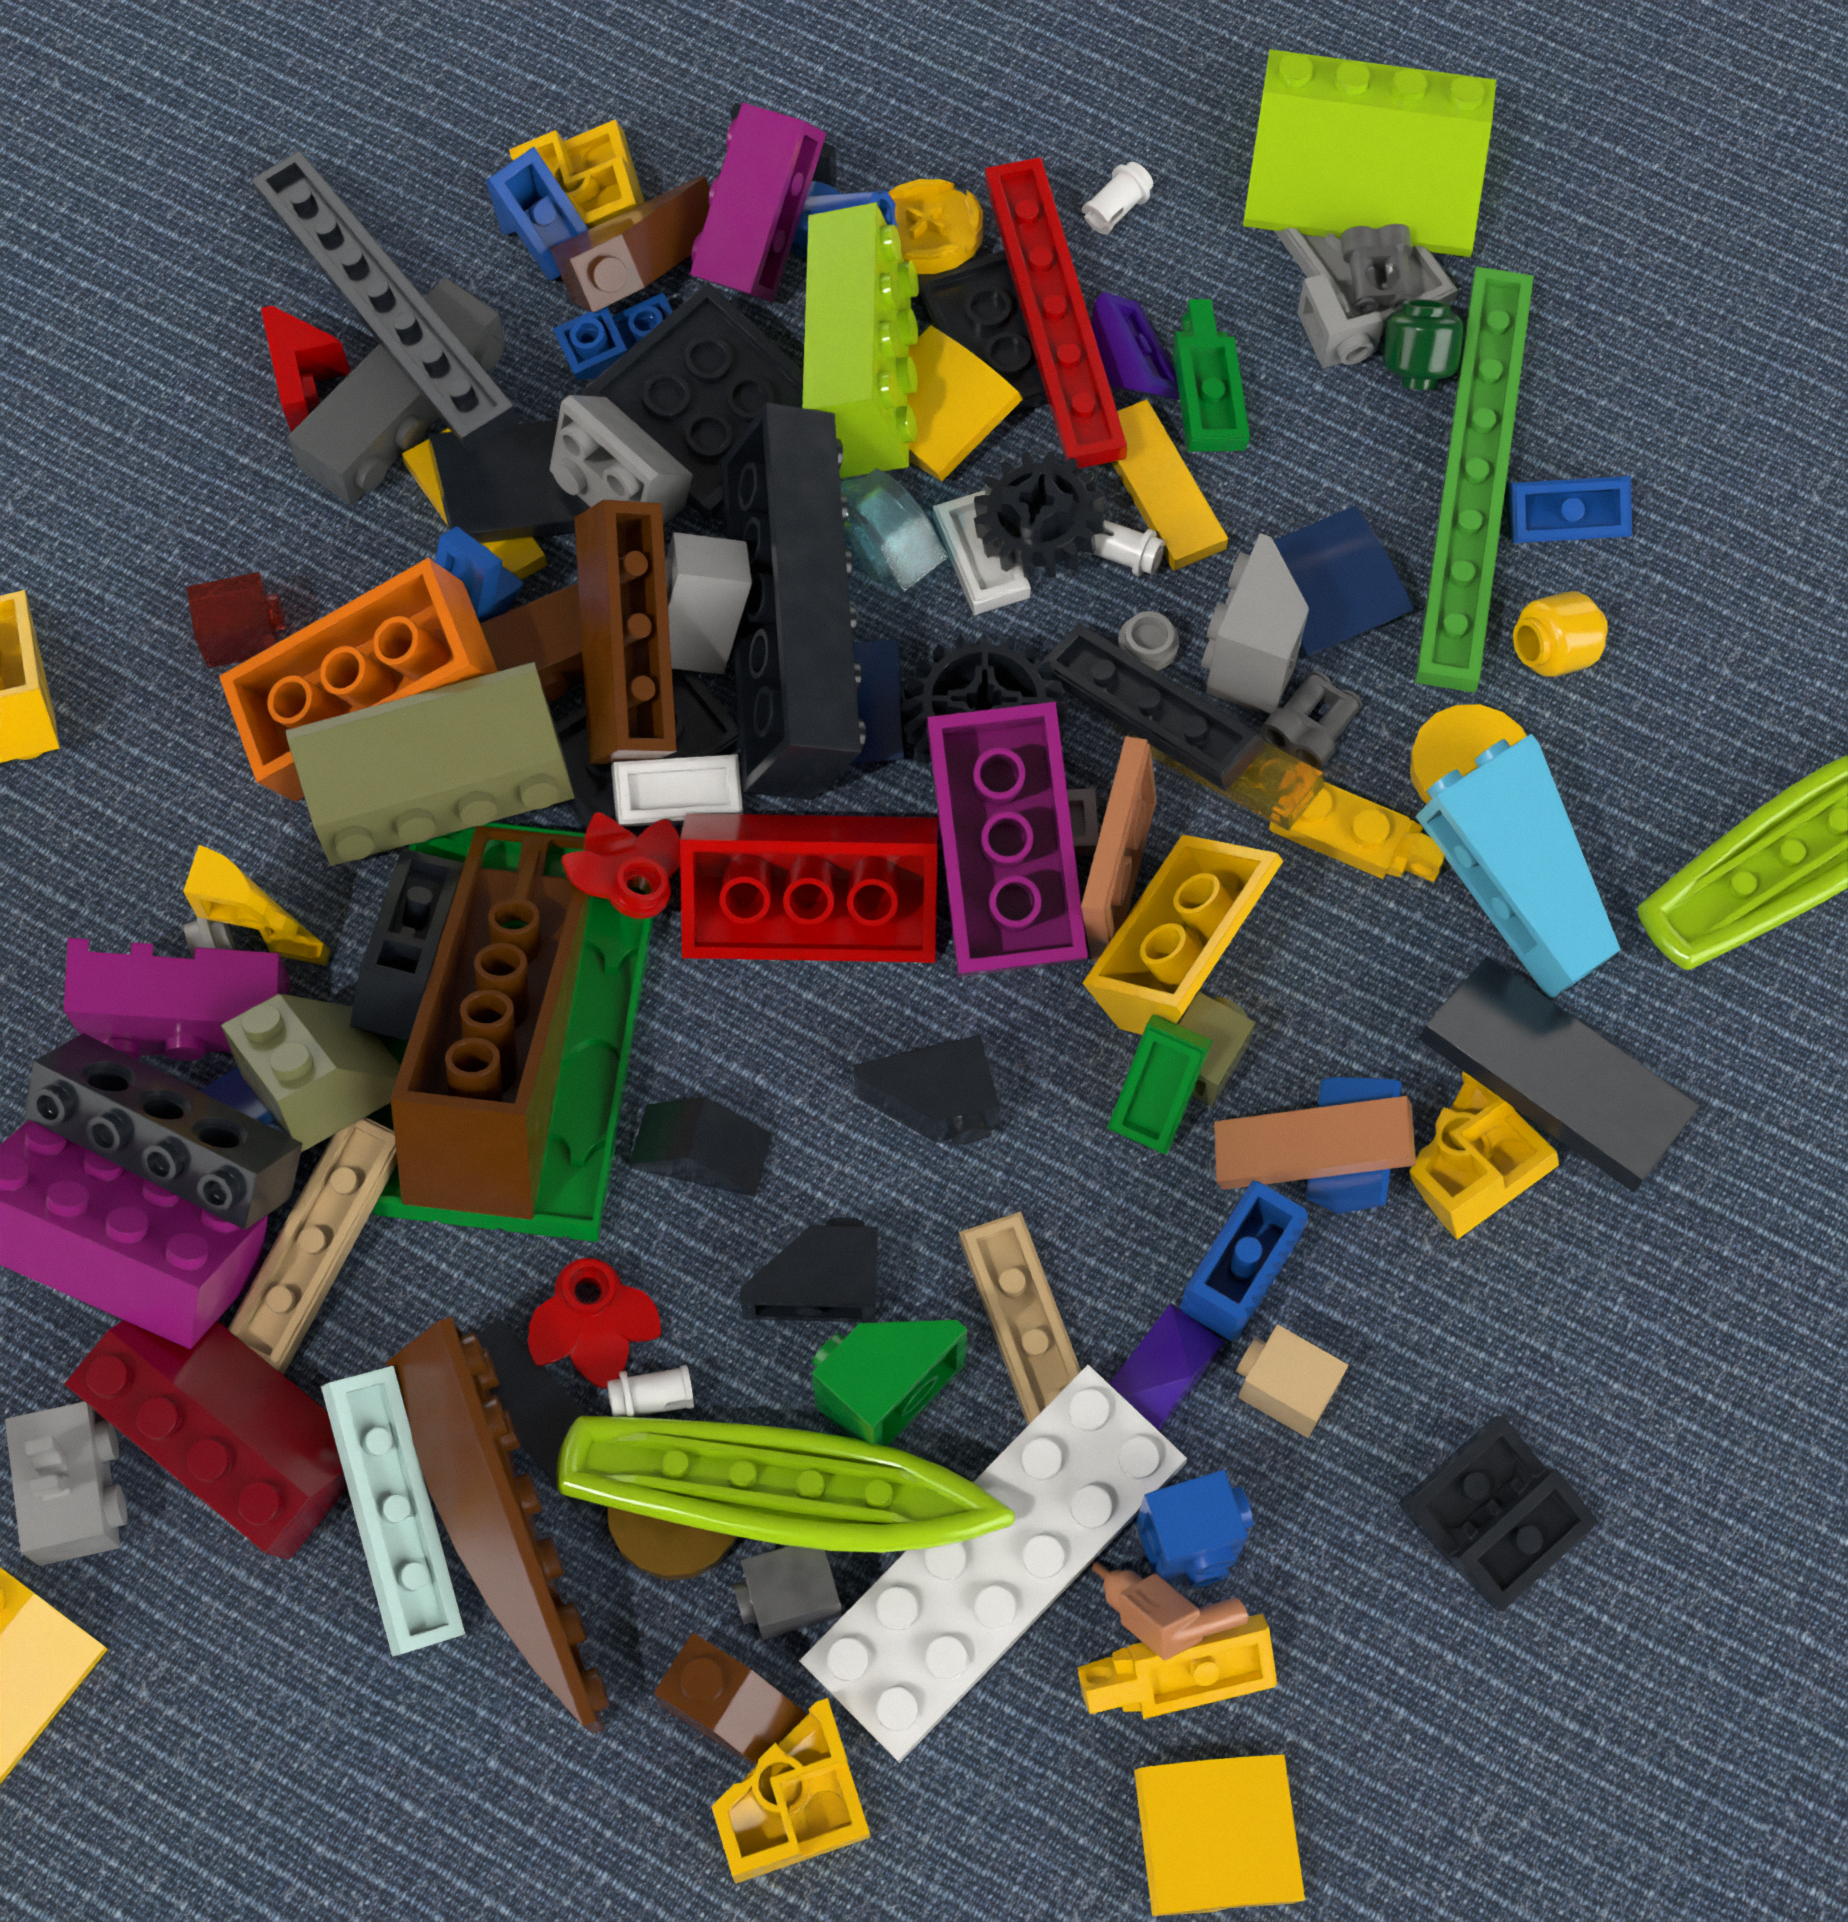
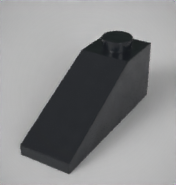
[350,848,464,1041]

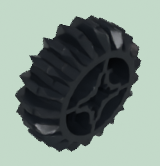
[901,631,1068,776]

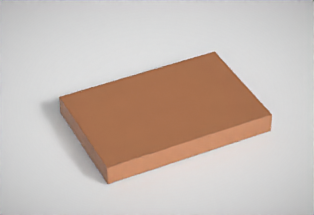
[1081,736,1157,961]

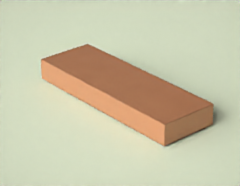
[1214,1096,1416,1190]

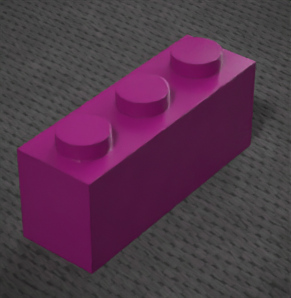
[690,103,826,303]

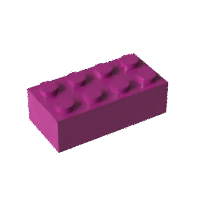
[927,702,1088,977]
[0,1119,268,1349]

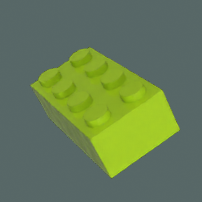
[802,202,919,478]

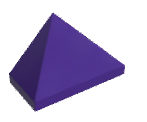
[1091,292,1180,400]
[1109,1303,1225,1431]

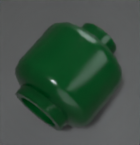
[1383,299,1463,390]

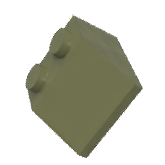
[221,994,401,1152]

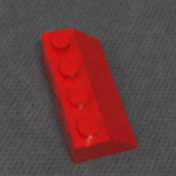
[680,813,938,963]

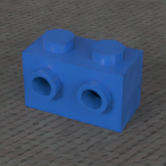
[1135,1469,1254,1589]

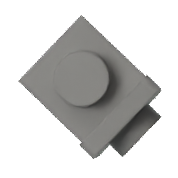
[1297,273,1384,369]

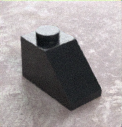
[853,1035,1000,1145]
[740,1217,878,1323]

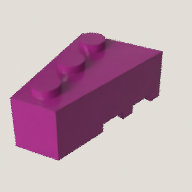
[63,938,290,1061]

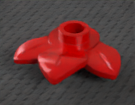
[561,812,680,919]
[528,1258,661,1389]

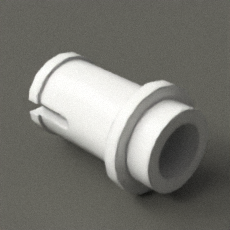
[1082,162,1153,235]
[1085,519,1165,576]
[607,1365,694,1417]

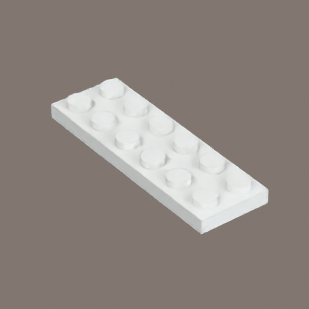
[799,1365,1187,1763]

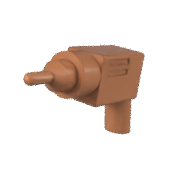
[1092,1562,1249,1661]

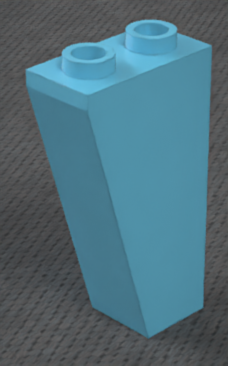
[1415,734,1621,1000]

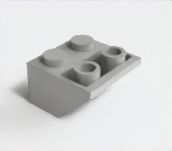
[550,395,693,525]
[1201,533,1309,716]

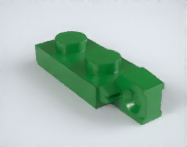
[1172,299,1250,452]

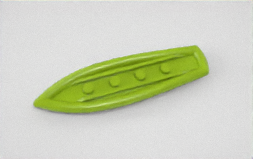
[1637,754,1848,970]
[556,1416,1016,1553]

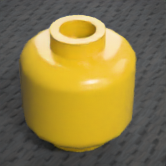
[1513,591,1608,677]

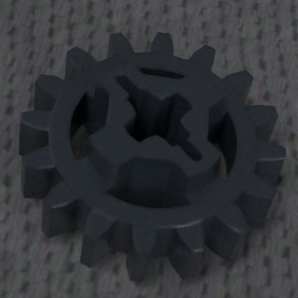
[974,451,1105,579]

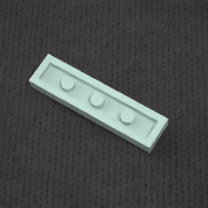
[321,1366,465,1656]

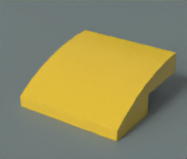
[907,325,1023,482]
[1134,1755,1305,1916]

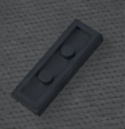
[477,1317,591,1513]

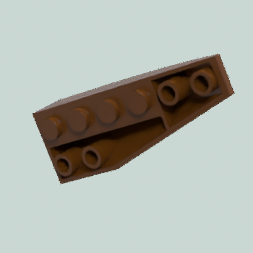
[386,1316,610,1734]

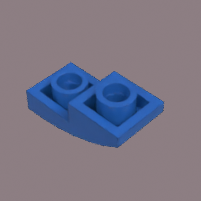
[553,292,673,380]

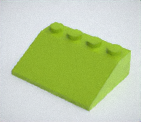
[1243,49,1496,258]

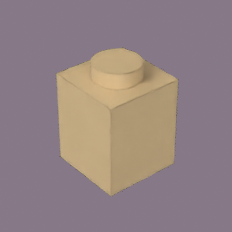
[1236,1324,1349,1438]

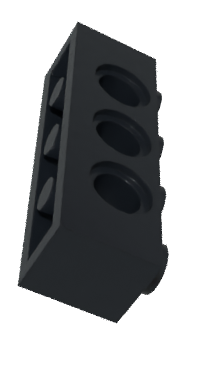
[24,1033,303,1230]

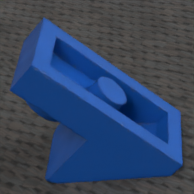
[486,147,589,281]
[435,526,524,623]

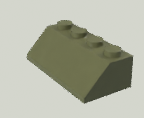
[285,662,575,866]

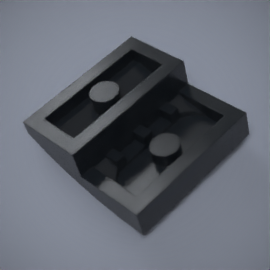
[1397,1416,1599,1612]

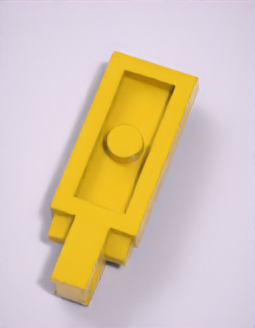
[1269,770,1445,882]
[1077,1613,1277,1719]

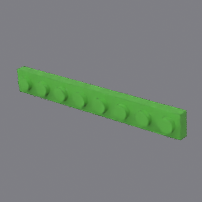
[1415,267,1534,693]

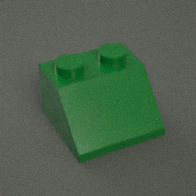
[812,1320,967,1447]

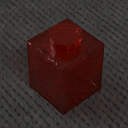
[186,572,286,668]

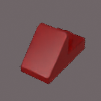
[261,306,350,433]

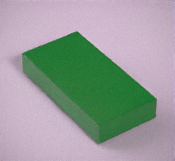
[1107,1014,1213,1155]

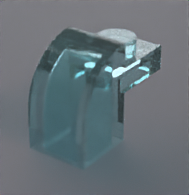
[840,468,948,593]

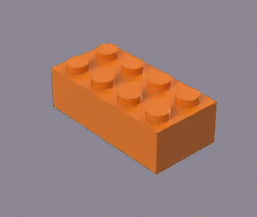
[219,558,498,802]

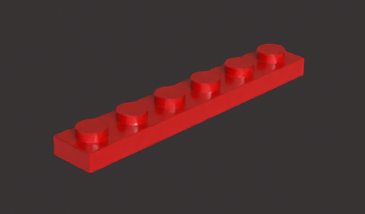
[985,157,1127,469]

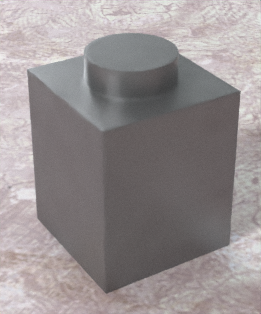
[733,1546,842,1640]

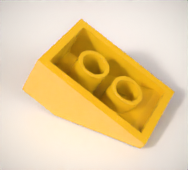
[0,590,60,763]

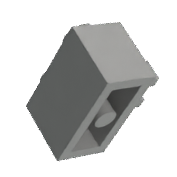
[665,532,752,674]
[5,1402,127,1566]

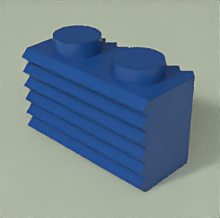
[1180,1180,1308,1341]

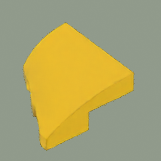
[509,119,645,230]
[183,845,331,966]
[1409,1071,1559,1240]
[711,1698,871,1884]

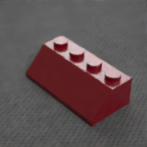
[64,1320,348,1560]

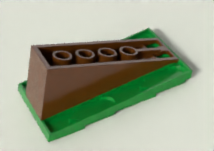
[366,822,654,1242]

